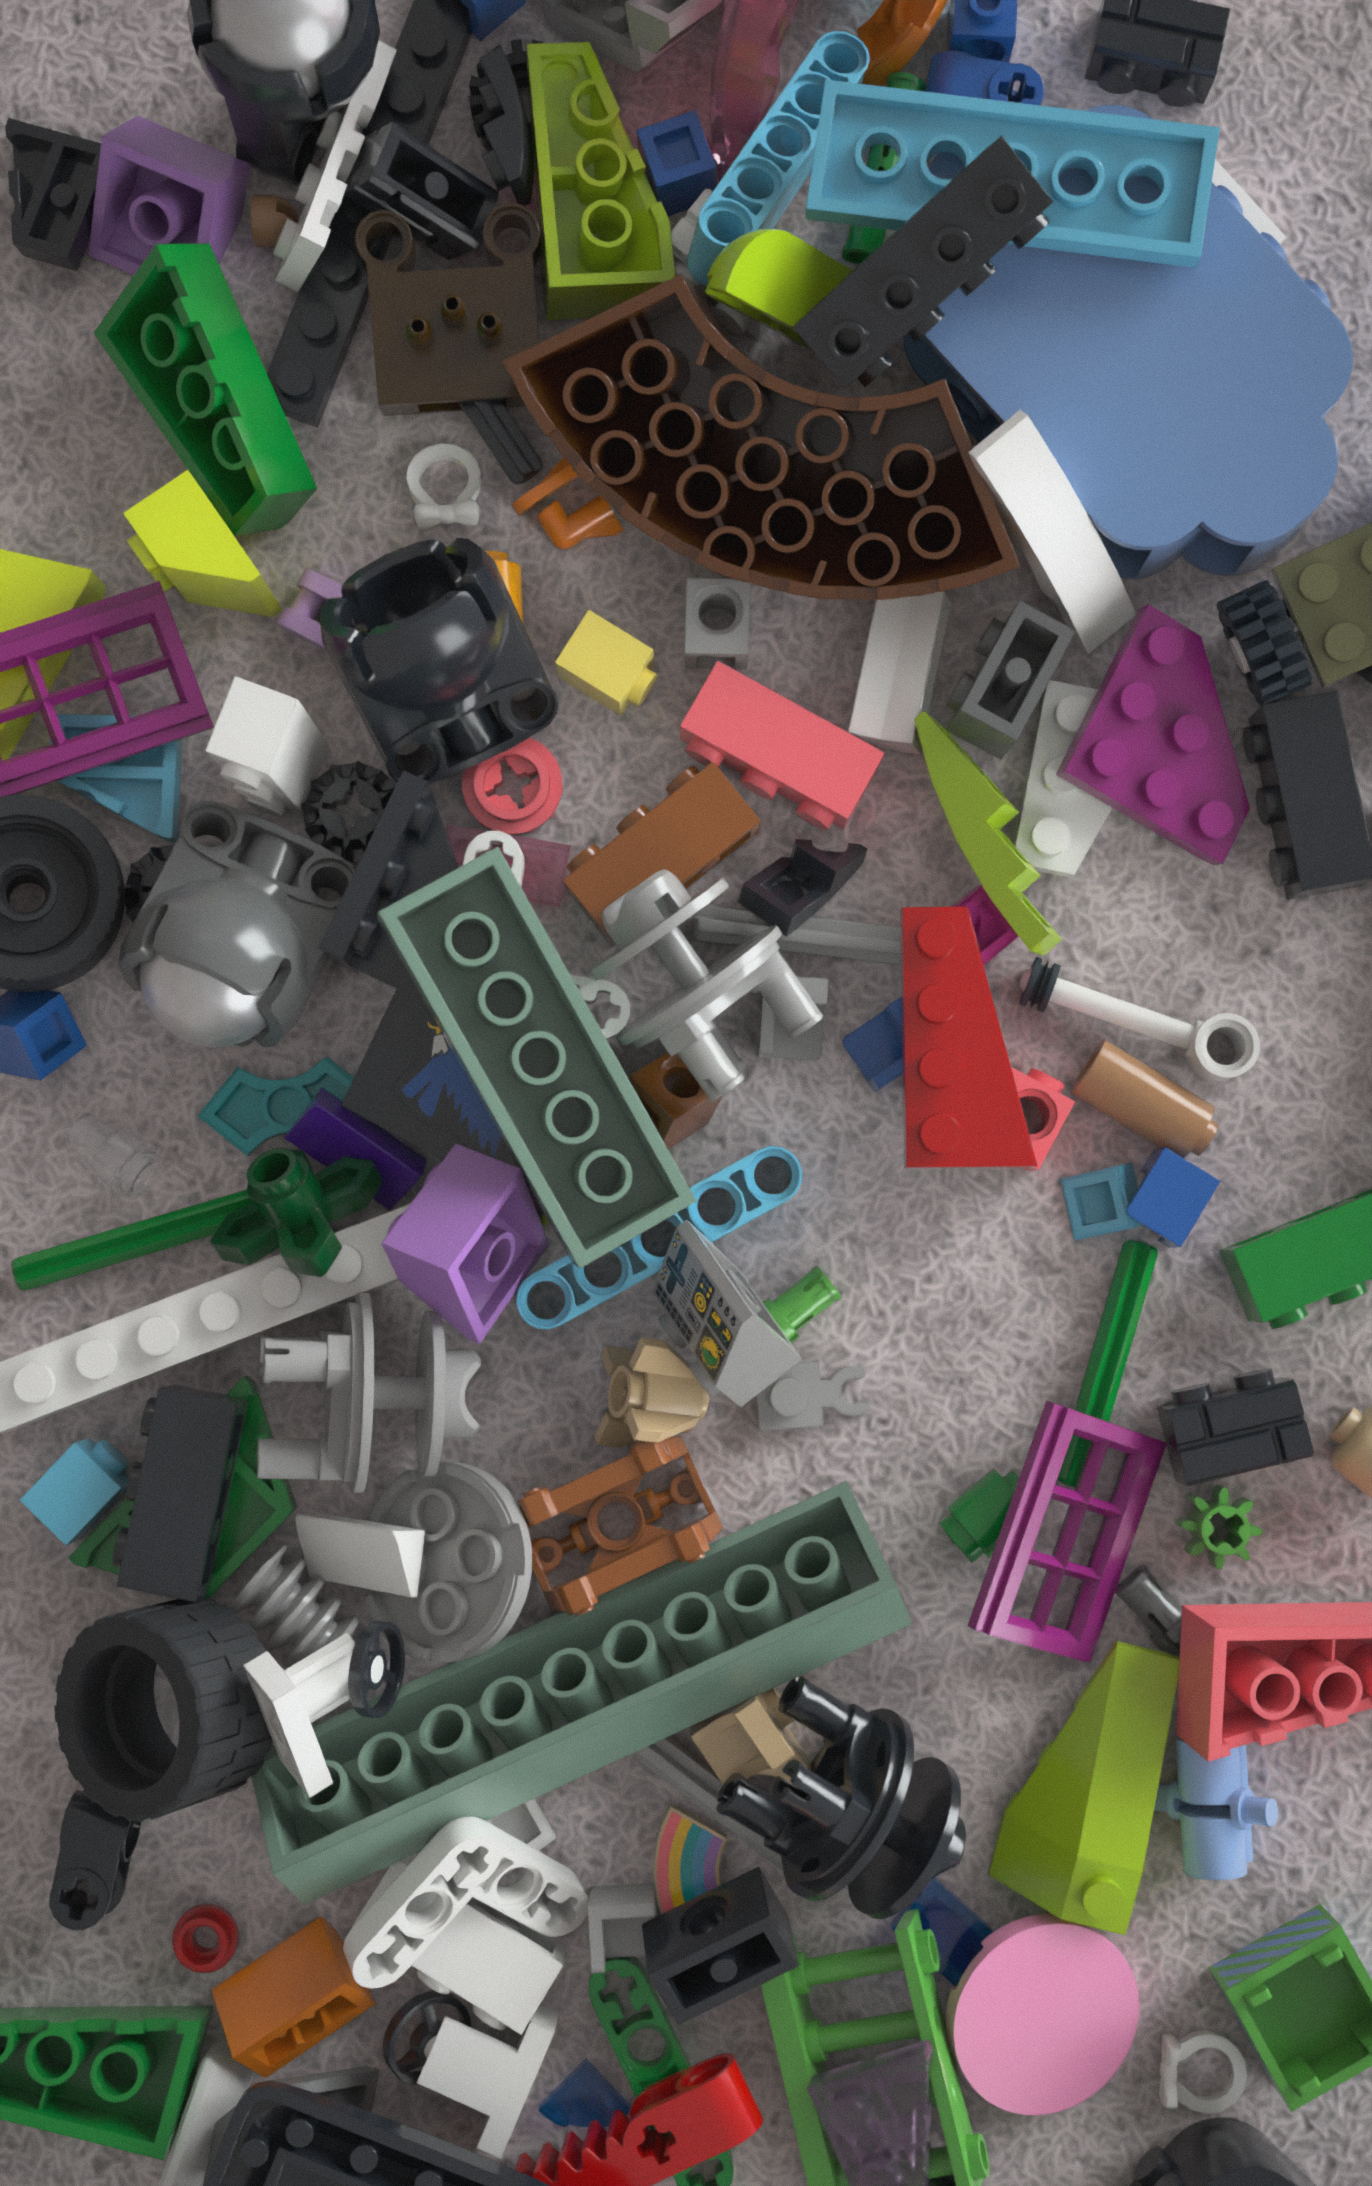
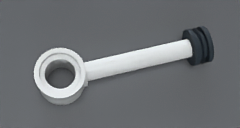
[1019,957,1260,1082]

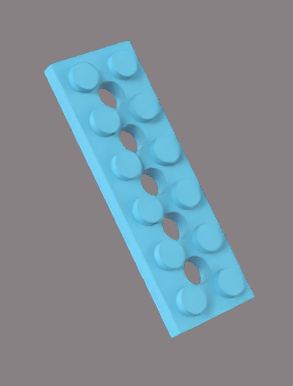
[806,80,1220,268]

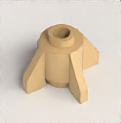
[594,1337,709,1448]

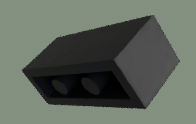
[1243,691,1372,900]
[112,1385,249,1602]

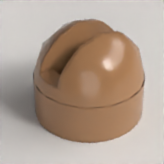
[250,194,298,248]

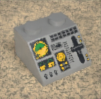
[652,1219,802,1407]

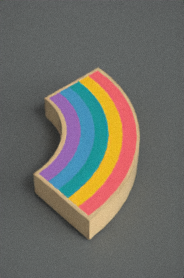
[654,1801,727,1914]

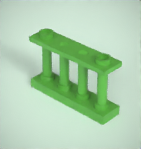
[761,1909,990,2186]

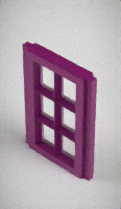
[0,581,214,798]
[967,1400,1167,1662]

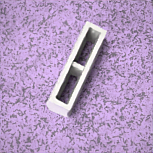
[848,591,952,755]

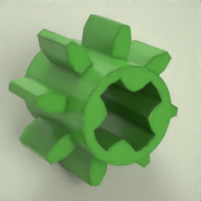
[1175,1485,1263,1570]

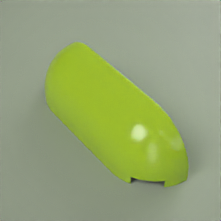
[705,229,853,348]

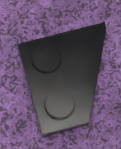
[5,118,101,271]

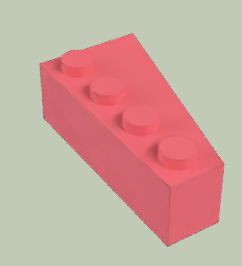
[1176,1602,1372,1762]

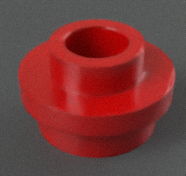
[172,1904,239,1973]

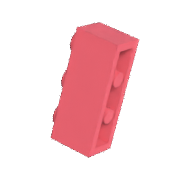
[680,660,885,830]

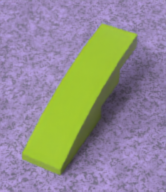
[914,710,1063,956]

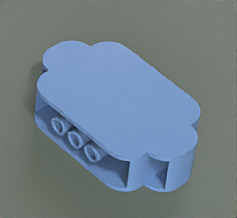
[904,105,1353,579]

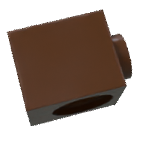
[628,1052,722,1149]

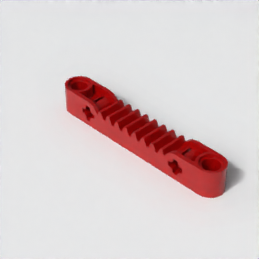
[501,2053,764,2186]

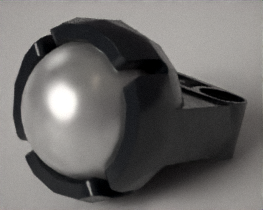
[187,0,380,186]

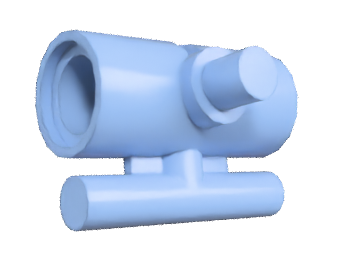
[1154,1736,1278,1880]

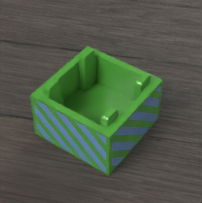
[1208,1904,1372,2112]

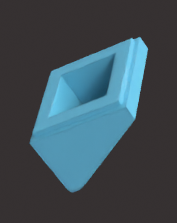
[1060,1162,1142,1241]

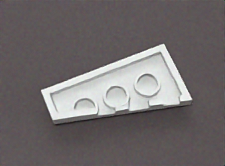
[273,41,397,292]

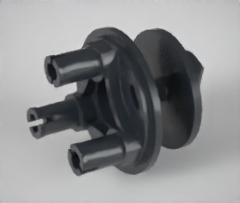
[716,1676,966,1919]

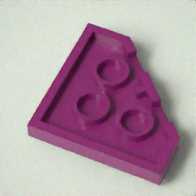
[1056,604,1250,865]

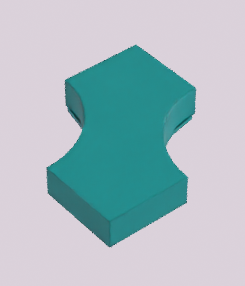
[198,1056,354,1156]

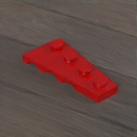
[900,907,1038,1168]

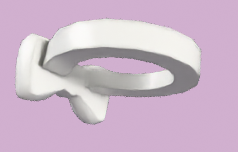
[406,443,482,530]
[1158,2030,1247,2114]

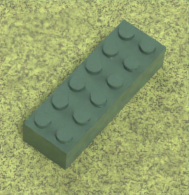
[377,847,697,1268]

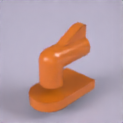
[511,457,624,550]

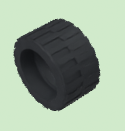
[54,1597,273,1821]

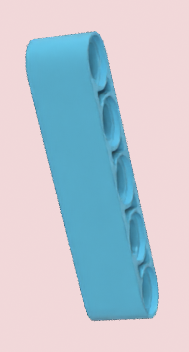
[687,31,870,286]
[516,1146,802,1330]

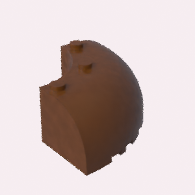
[503,274,1021,600]

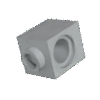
[685,570,750,670]

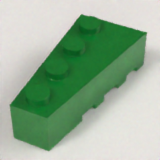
[0,2006,213,2160]

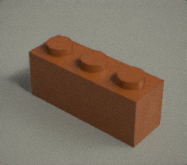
[563,762,761,948]

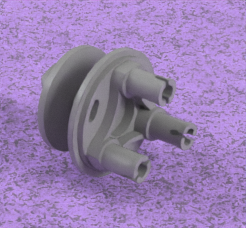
[589,869,823,1102]
[257,1293,481,1493]

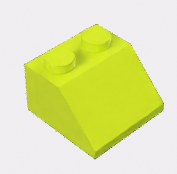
[123,470,283,617]

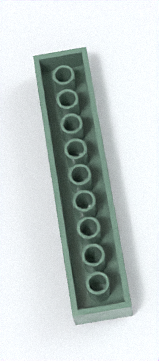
[252,1481,912,1905]

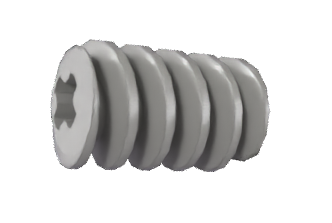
[231,1543,360,1668]

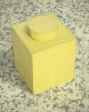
[555,610,658,716]

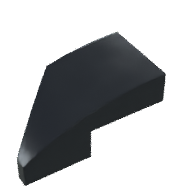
[738,839,868,937]

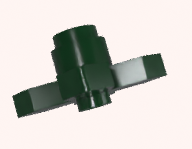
[210,1148,383,1277]

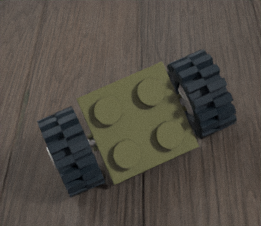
[1216,522,1372,706]

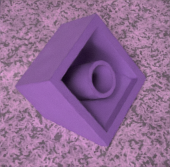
[88,116,251,275]
[381,1143,549,1344]

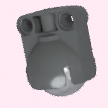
[118,801,355,1047]

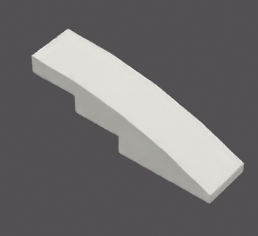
[968,409,1136,654]

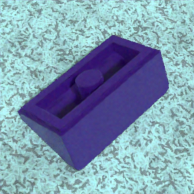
[284,1087,427,1210]

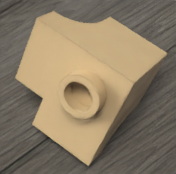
[690,1688,811,1784]

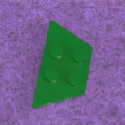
[68,1375,298,1598]

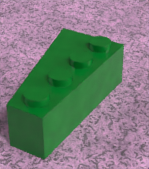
[94,243,317,536]

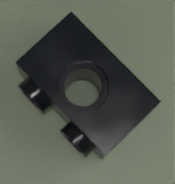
[642,1866,799,2025]

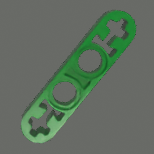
[588,1957,734,2186]

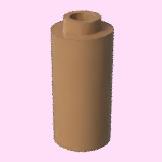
[1070,1039,1219,1158]

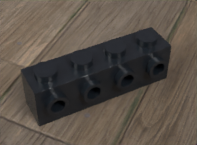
[793,135,1053,390]

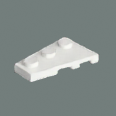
[1014,680,1112,878]

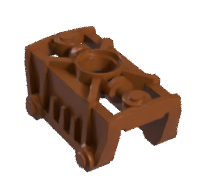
[518,1436,723,1616]

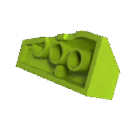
[526,42,675,320]
[988,1641,1180,1936]

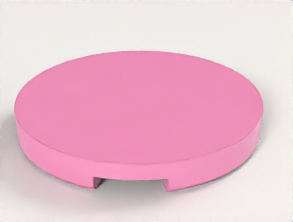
[945,1913,1139,2115]

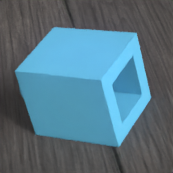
[19,1438,130,1546]

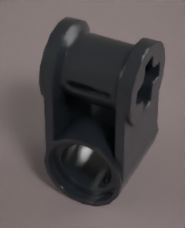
[49,1790,142,1930]

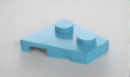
[50,714,183,842]

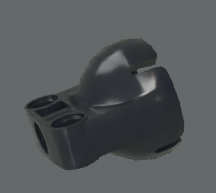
[320,538,558,784]

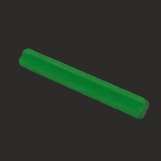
[11,1189,253,1291]
[1057,1240,1158,1487]

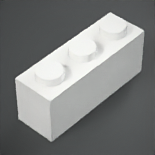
[205,676,329,817]
[352,1853,567,2035]

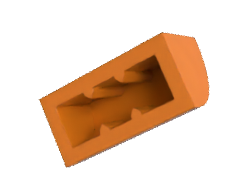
[211,1916,376,2078]

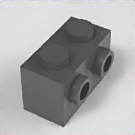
[946,600,1076,760]

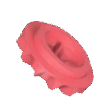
[462,738,563,835]

